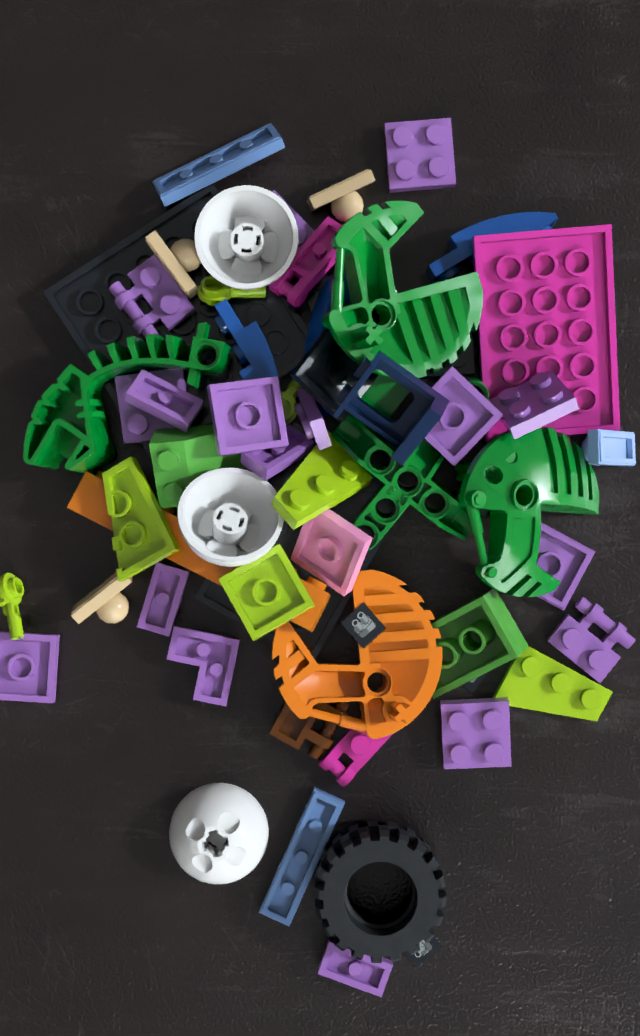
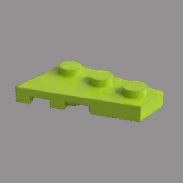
[271,431,373,530]
[102,457,181,582]
[492,647,613,721]

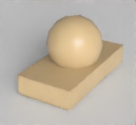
[307,169,376,222]
[145,230,201,299]
[71,572,133,624]

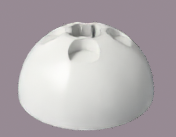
[194,185,298,290]
[177,468,284,567]
[169,783,269,884]

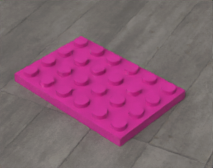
[472,224,620,442]

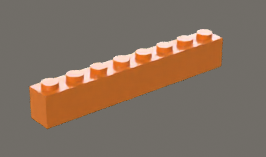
[67,471,331,632]

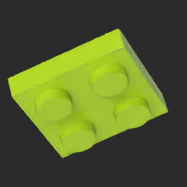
[219,544,315,641]

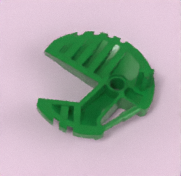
[322,201,483,379]
[454,427,599,597]

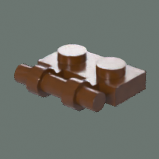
[269,702,351,760]

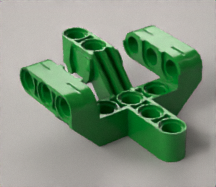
[331,375,490,550]

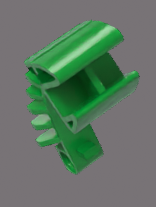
[23,322,231,474]

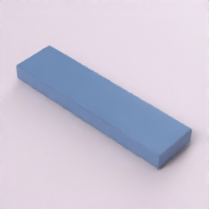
[152,123,285,207]
[259,787,345,926]

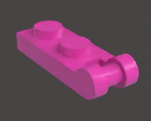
[269,217,342,308]
[318,716,393,787]

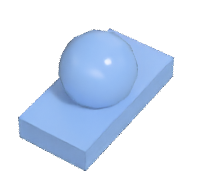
[581,429,636,466]

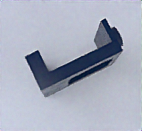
[333,350,449,465]

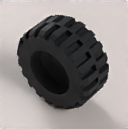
[314,820,447,963]

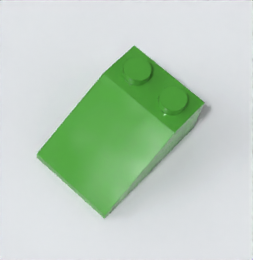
[149,424,254,508]
[431,589,529,699]

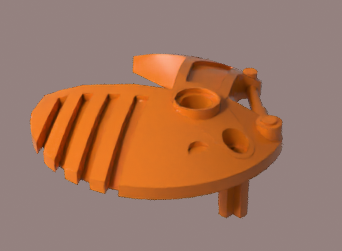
[272,570,443,739]

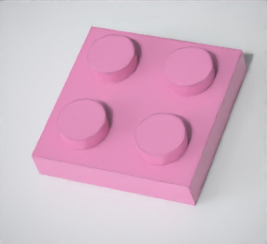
[290,509,373,596]

